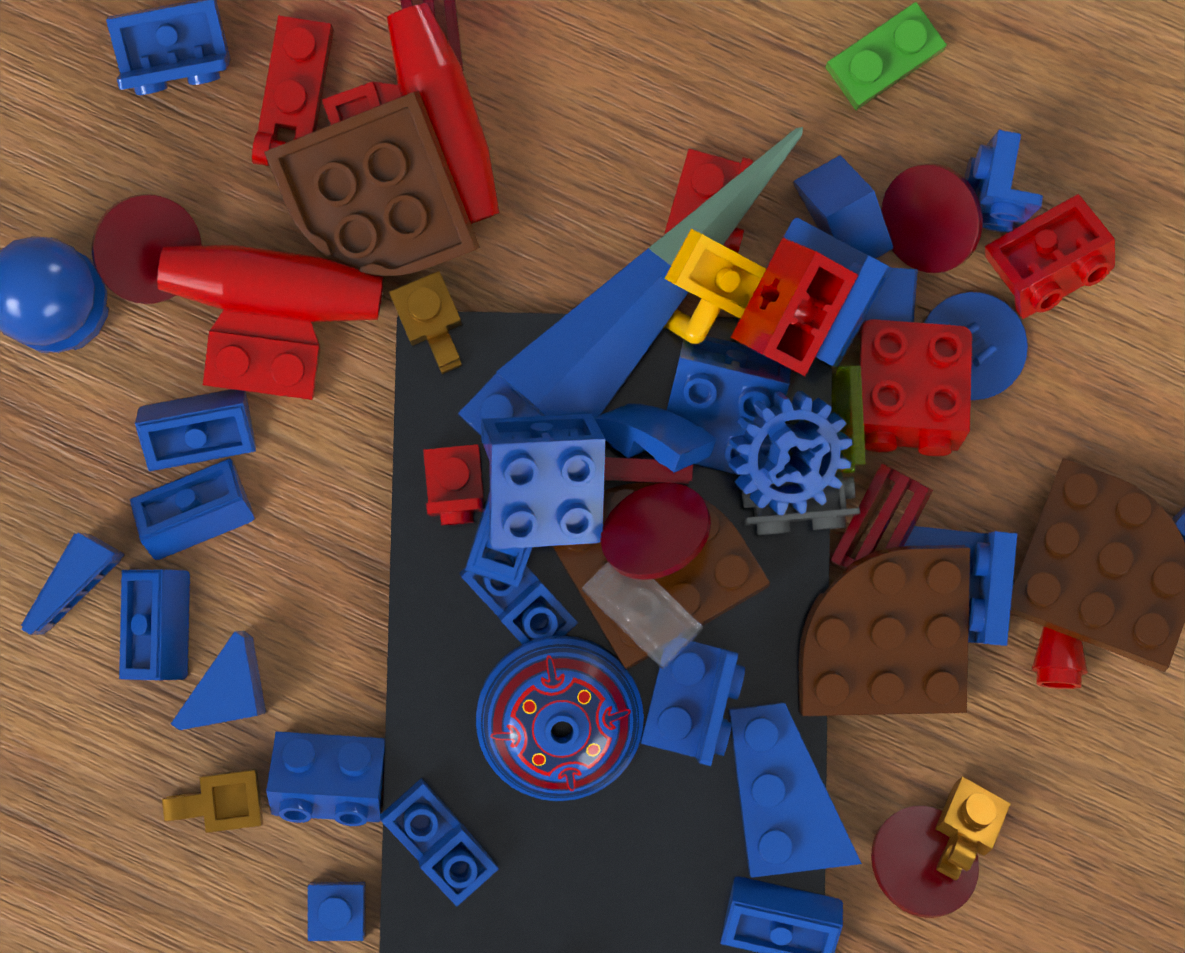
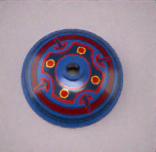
[476,636,644,801]

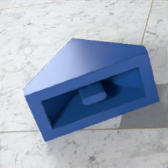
[793,155,894,259]
[171,631,266,730]

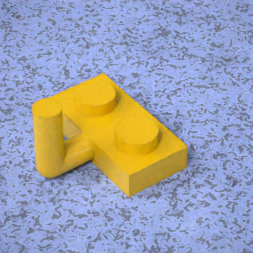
[664,228,766,344]

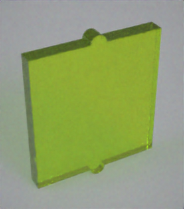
[831,366,866,473]

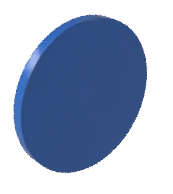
[924,292,1028,400]

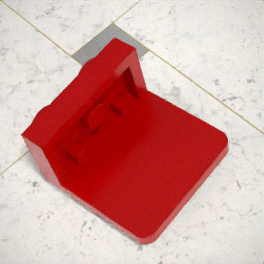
[850,319,972,456]

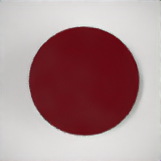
[881,163,983,273]
[92,194,202,304]
[600,483,711,580]
[871,806,979,918]

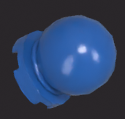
[0,236,109,353]

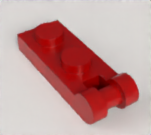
[252,15,334,166]

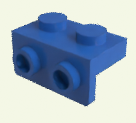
[106,0,231,95]
[964,130,1043,232]
[266,731,385,826]

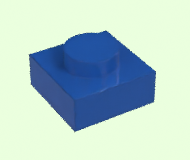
[308,882,366,941]

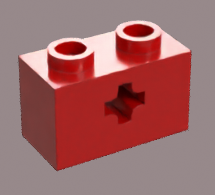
[730,238,858,376]

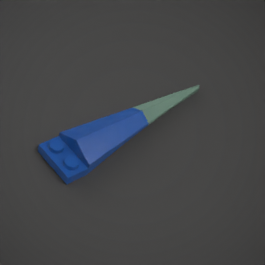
[458,127,803,436]

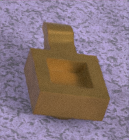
[389,271,462,374]
[162,769,264,833]
[935,776,1011,881]

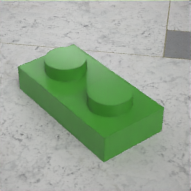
[825,2,947,110]

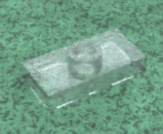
[582,562,703,670]

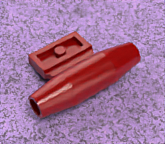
[322,3,500,224]
[157,245,384,400]

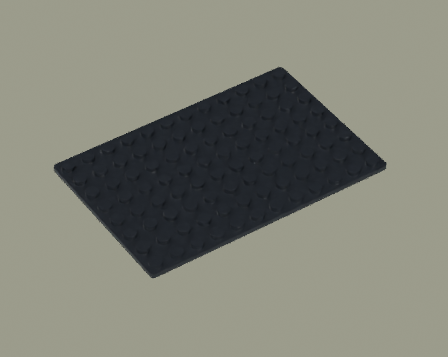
[379,311,832,953]

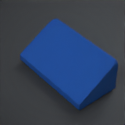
[135,389,256,471]
[130,458,255,560]
[119,570,190,681]
[721,877,843,953]

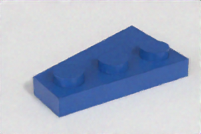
[728,702,862,878]

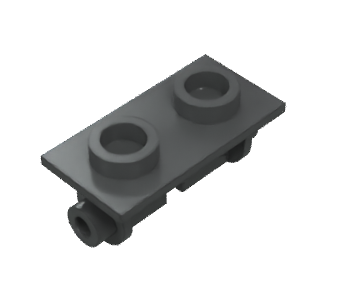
[742,472,860,535]

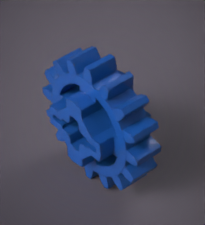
[728,391,853,515]

